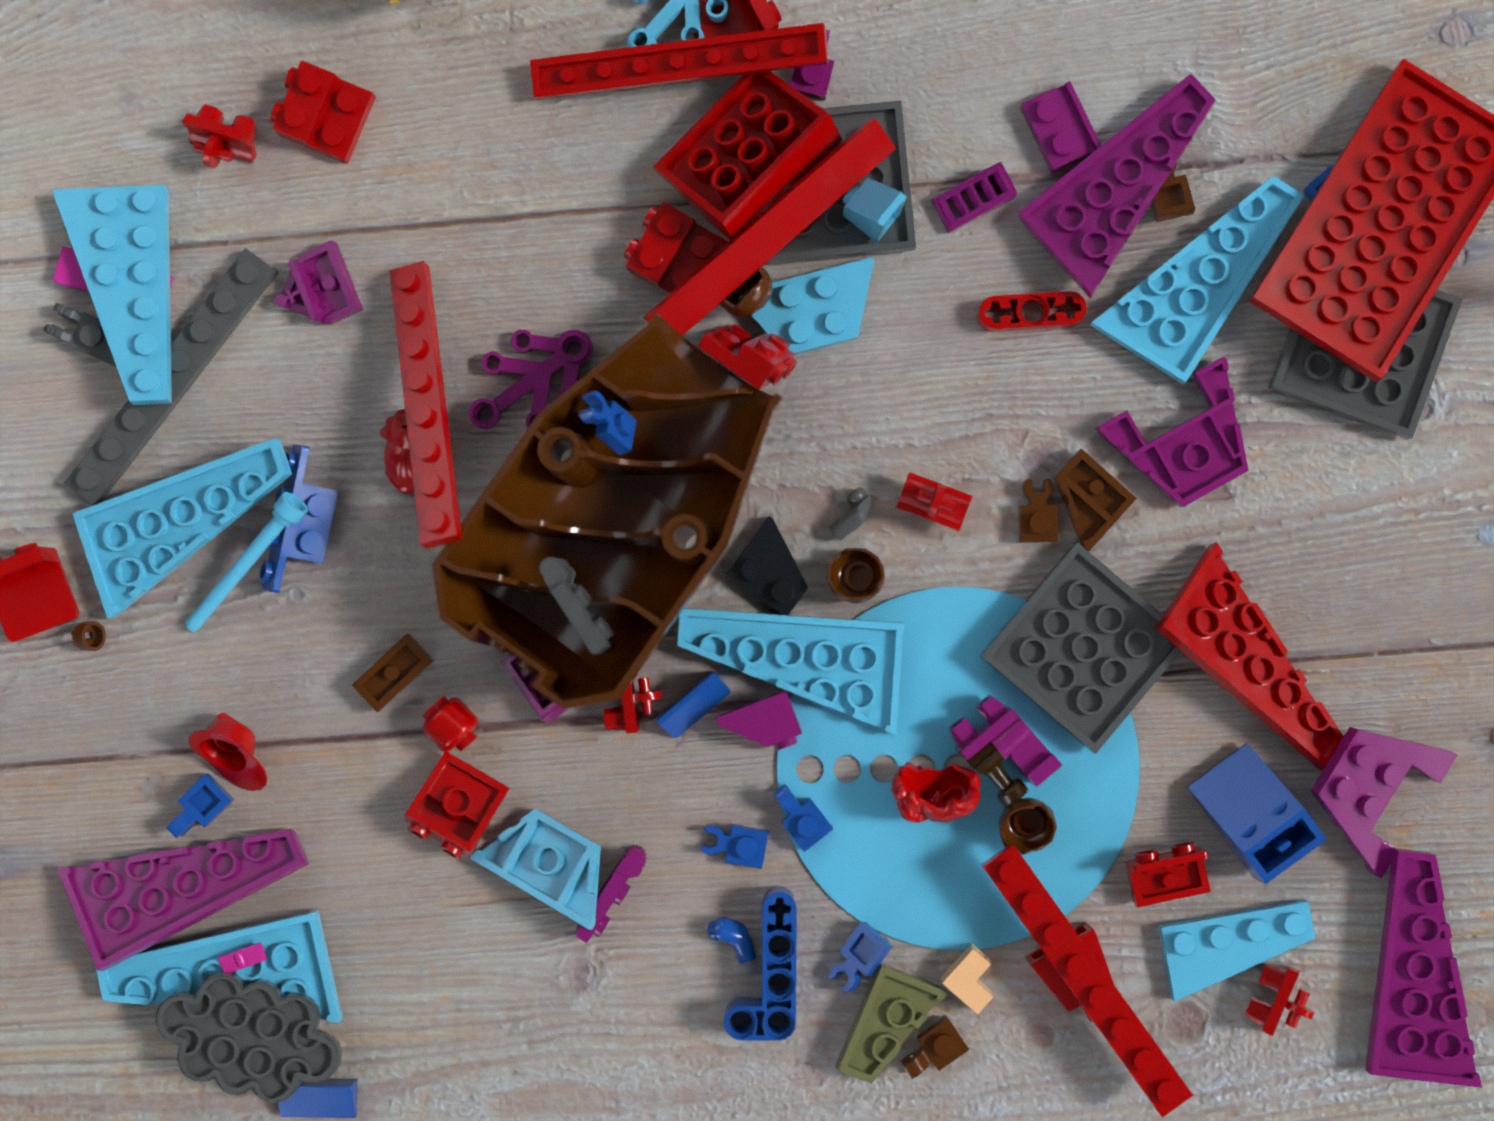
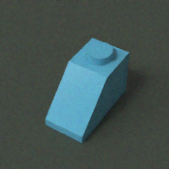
[842,178,907,243]

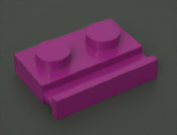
[1020,81,1101,173]

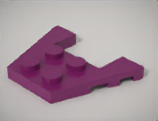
[1095,356,1249,508]
[1310,727,1457,879]

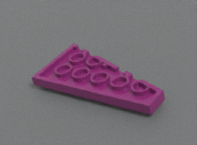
[57,829,309,971]

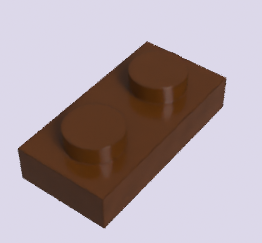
[352,634,435,712]

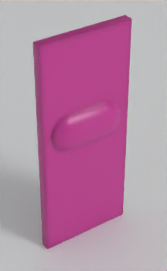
[218,942,268,973]

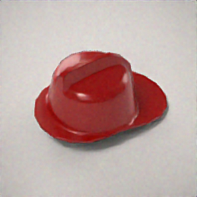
[189,713,268,791]

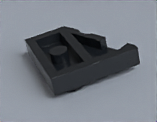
[727,517,808,615]

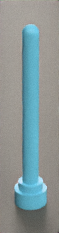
[186,492,308,632]

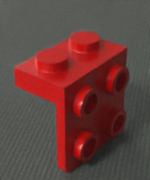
[681,0,782,39]
[0,543,79,642]

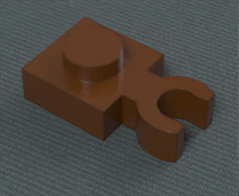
[1152,164,1195,223]
[1018,479,1059,543]

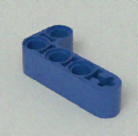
[724,886,797,1041]

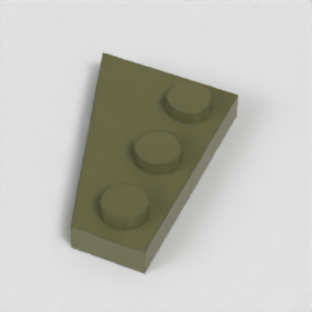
[835,963,949,1084]

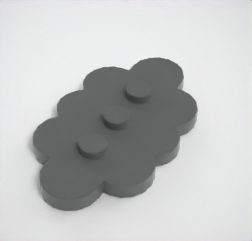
[155,972,342,1103]

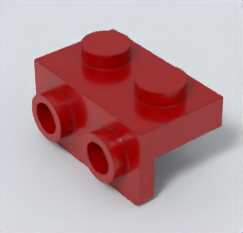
[1125,842,1211,907]

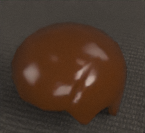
[720,267,772,317]
[826,548,885,604]
[999,797,1057,855]

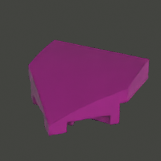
[274,241,363,325]

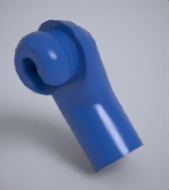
[707,917,757,963]

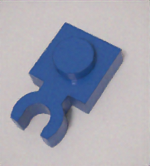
[579,391,637,455]
[701,824,769,869]
[829,922,893,992]

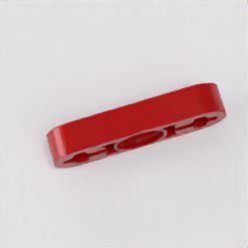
[977,291,1087,332]

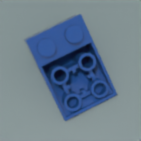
[1186,743,1327,884]

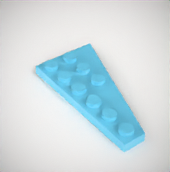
[72,438,292,619]

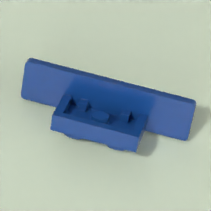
[260,444,338,593]

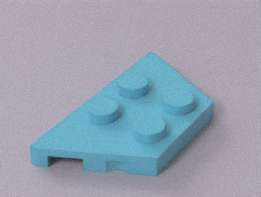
[751,257,874,355]
[470,809,601,930]

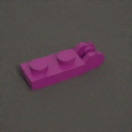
[575,845,646,943]

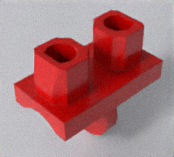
[183,104,257,168]
[896,472,973,531]
[603,677,662,734]
[1245,963,1315,1036]

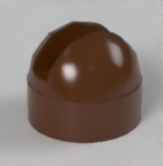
[71,621,106,651]

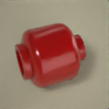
[422,696,479,752]

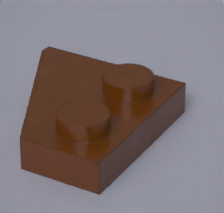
[1054,448,1137,552]

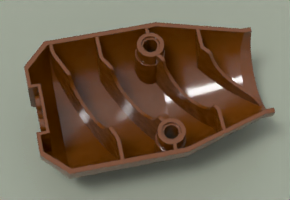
[432,313,782,709]

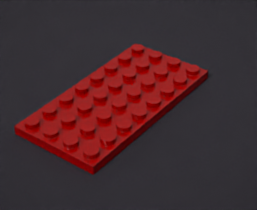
[1249,58,1494,382]

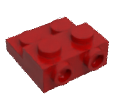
[270,60,376,164]
[624,201,728,294]
[698,324,798,390]
[405,752,510,859]

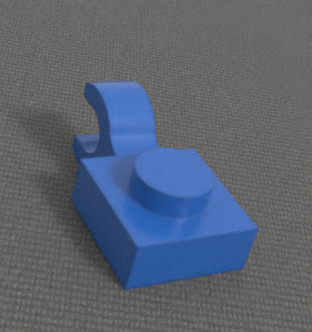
[166,773,235,838]
[774,784,834,852]

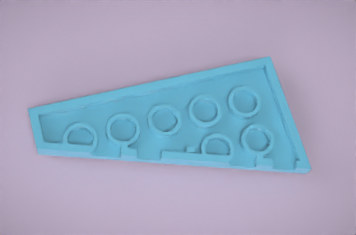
[1089,176,1305,384]
[52,184,172,405]
[677,608,904,735]
[95,910,343,1023]

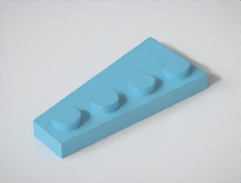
[1158,899,1315,1002]

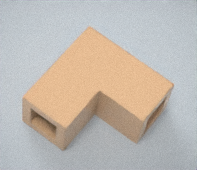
[941,943,993,1015]

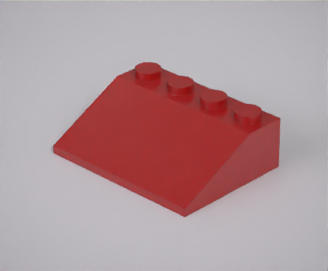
[653,71,843,240]

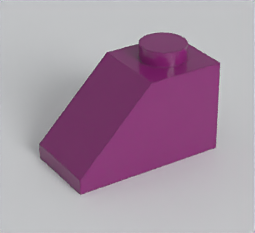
[716,690,803,750]

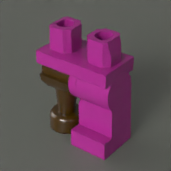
[948,695,1062,807]

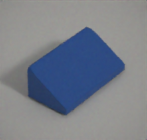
[656,671,730,738]
[278,1079,357,1118]

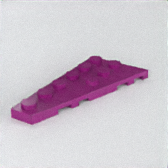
[1018,74,1216,298]
[1365,848,1482,1088]

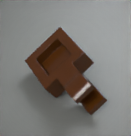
[901,1016,969,1079]

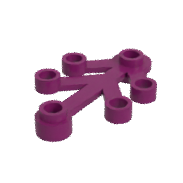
[469,330,593,430]

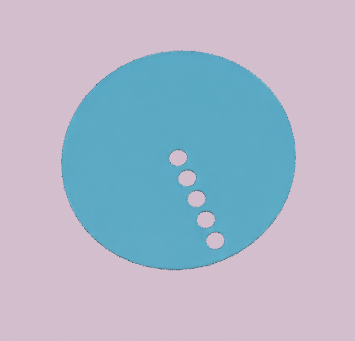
[777,586,1140,951]

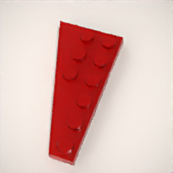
[1155,542,1344,771]

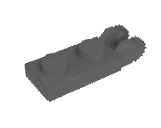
[43,302,116,367]
[539,557,616,655]

